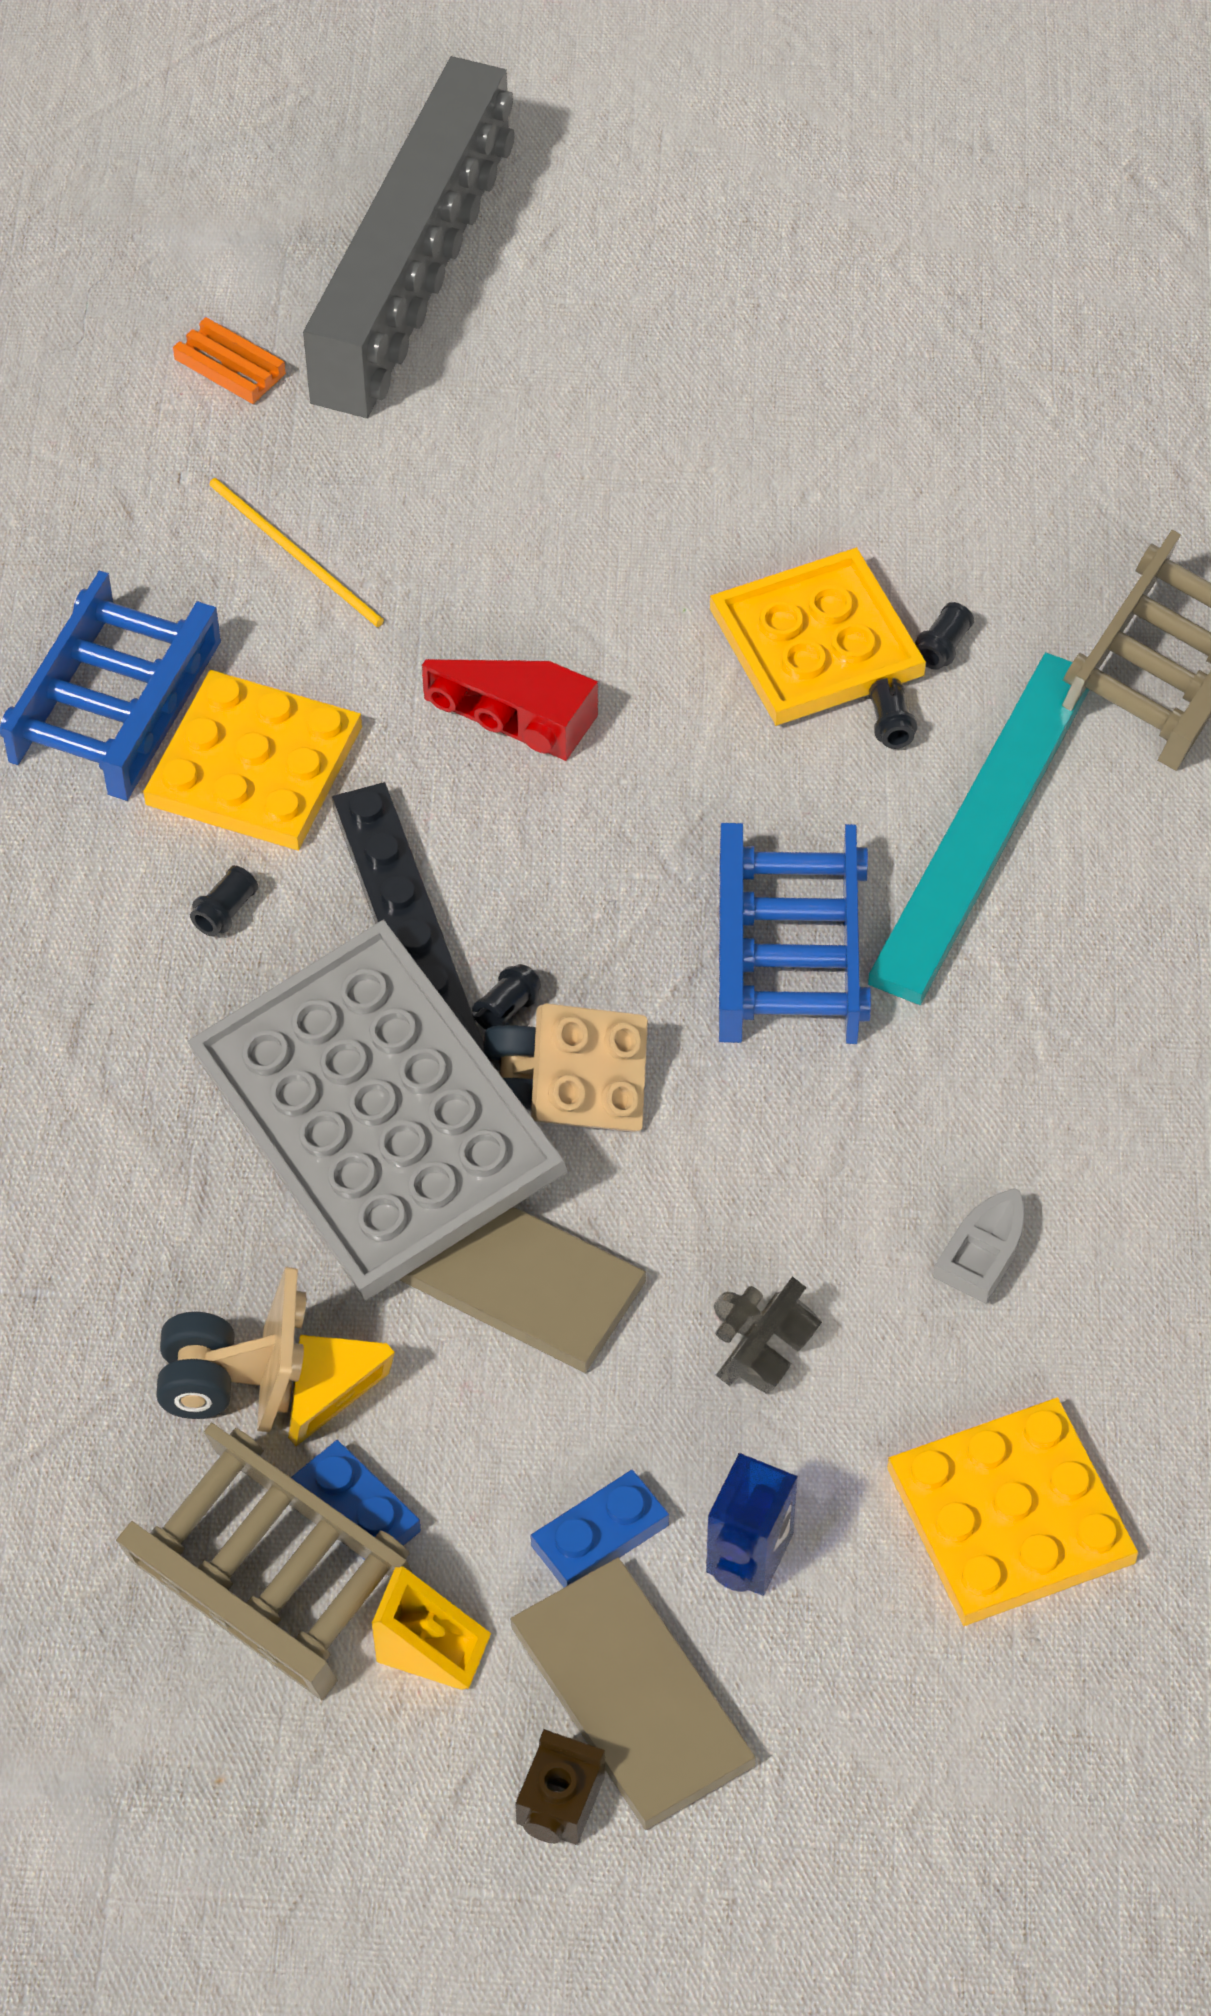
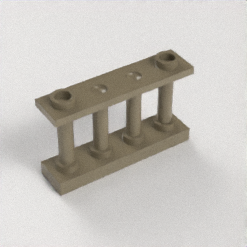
[1062,530,1211,771]
[116,1422,413,1701]

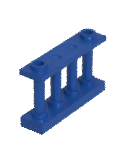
[0,570,221,801]
[719,823,871,1044]

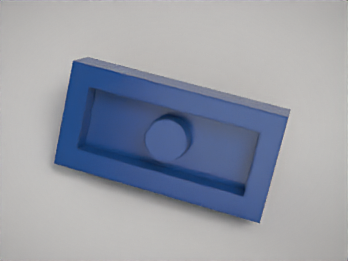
[290,1440,421,1560]
[530,1469,669,1587]

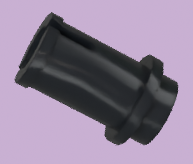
[915,602,974,670]
[869,678,918,749]
[190,865,259,936]
[472,964,541,1030]

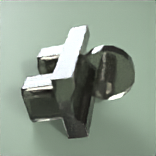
[714,1276,822,1394]

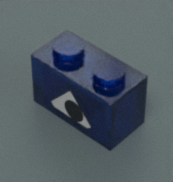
[706,1453,798,1596]

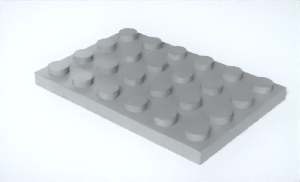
[187,919,568,1301]

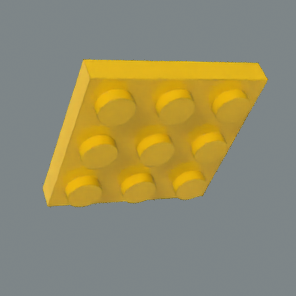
[710,547,926,726]
[143,670,362,851]
[887,1397,1138,1627]

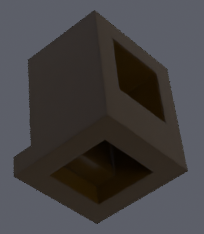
[515,1729,605,1846]

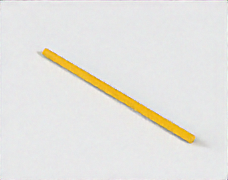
[209,478,384,627]

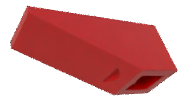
[422,659,598,761]

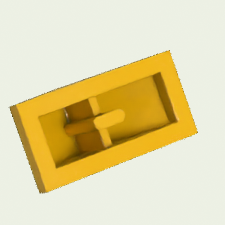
[288,1335,395,1446]
[372,1566,491,1690]

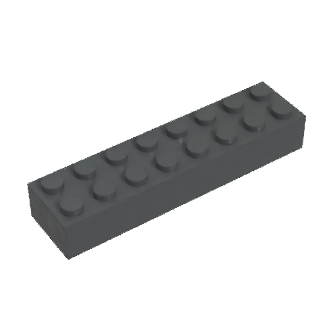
[303,56,515,419]

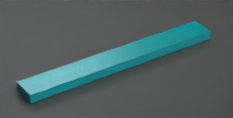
[868,652,1089,1005]

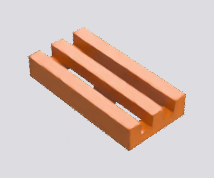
[173,317,286,404]

